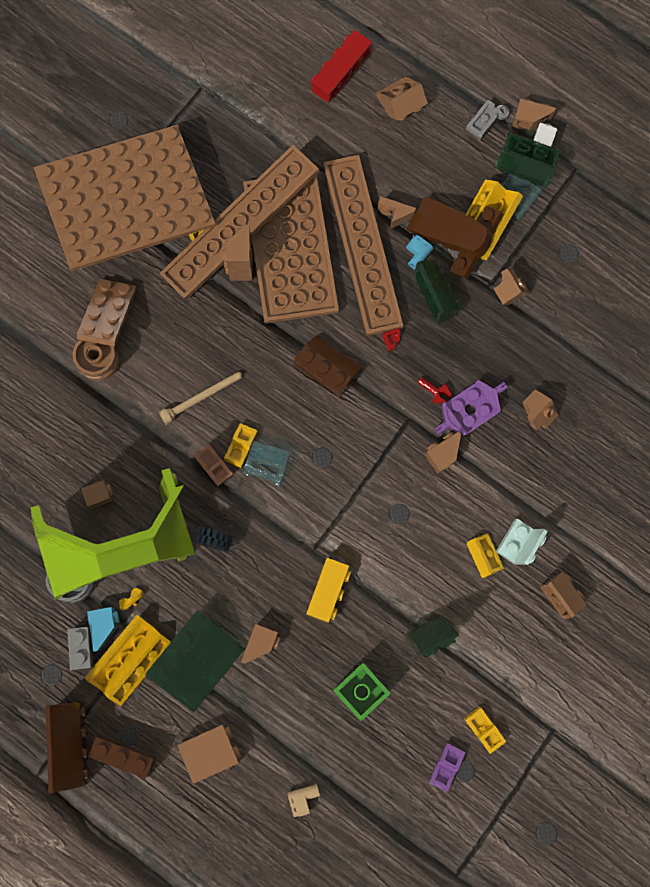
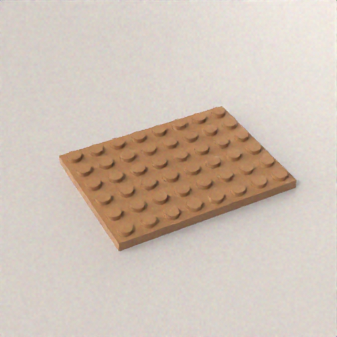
[33,125,216,272]

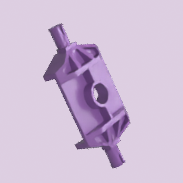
[434,380,508,437]

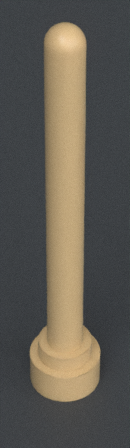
[159,372,242,425]

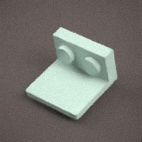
[496,519,548,565]

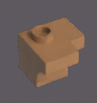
[494,268,530,305]
[523,390,558,430]

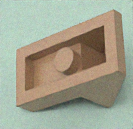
[377,197,416,229]

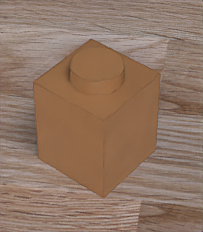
[81,480,114,509]

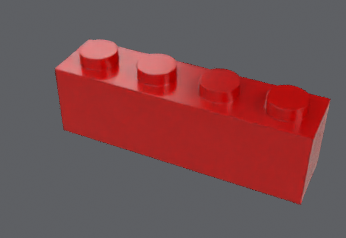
[311,30,372,103]

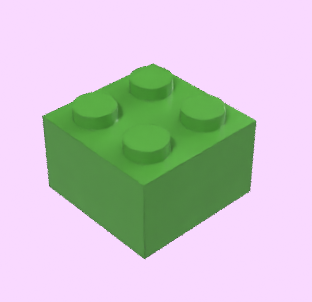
[333,663,391,721]

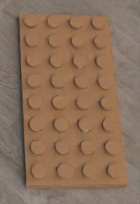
[243,175,339,324]

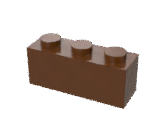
[88,735,156,779]

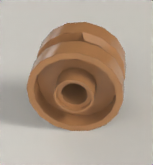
[73,340,119,381]

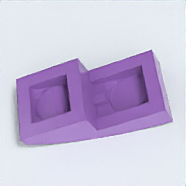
[428,743,466,792]

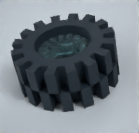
[194,526,233,552]

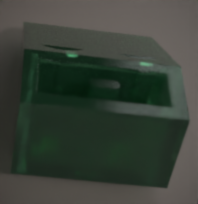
[406,615,459,657]

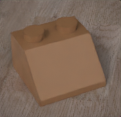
[375,77,428,121]
[540,572,586,619]

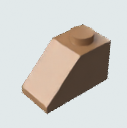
[241,624,280,664]

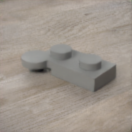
[466,100,509,139]

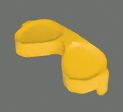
[119,588,145,612]

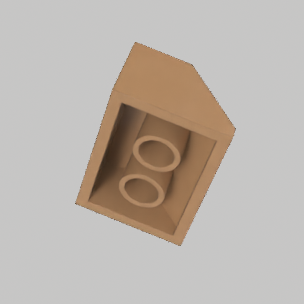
[223,224,253,281]

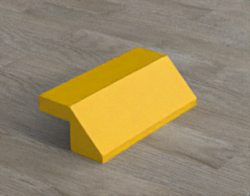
[465,179,523,261]
[84,615,173,706]

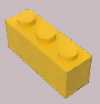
[306,558,351,623]

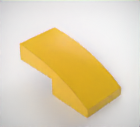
[224,423,258,468]
[464,706,506,754]

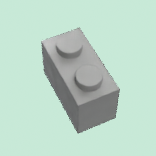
[67,627,95,670]

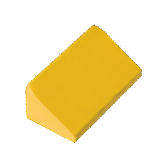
[467,533,504,578]

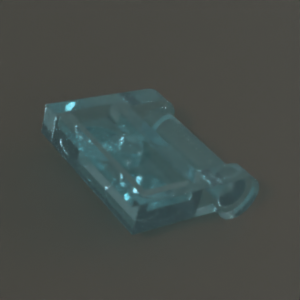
[243,441,290,486]

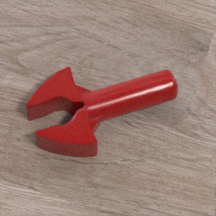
[418,377,451,404]

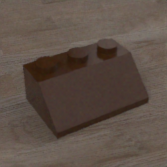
[294,335,362,398]

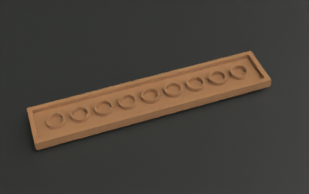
[159,145,320,300]
[323,155,403,336]

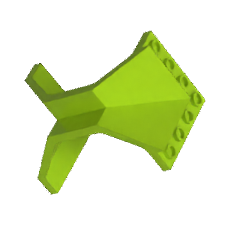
[30,468,195,600]

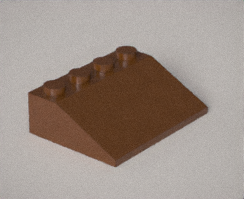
[45,702,90,793]

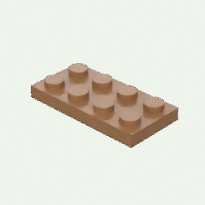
[77,279,136,346]

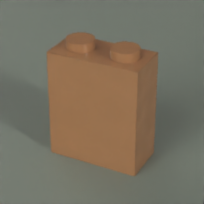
[177,724,241,784]

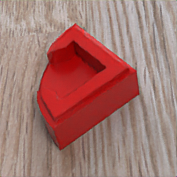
[381,328,401,352]

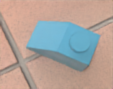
[87,607,120,652]

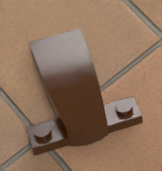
[407,196,504,279]

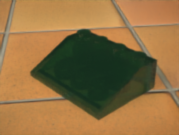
[145,610,245,712]

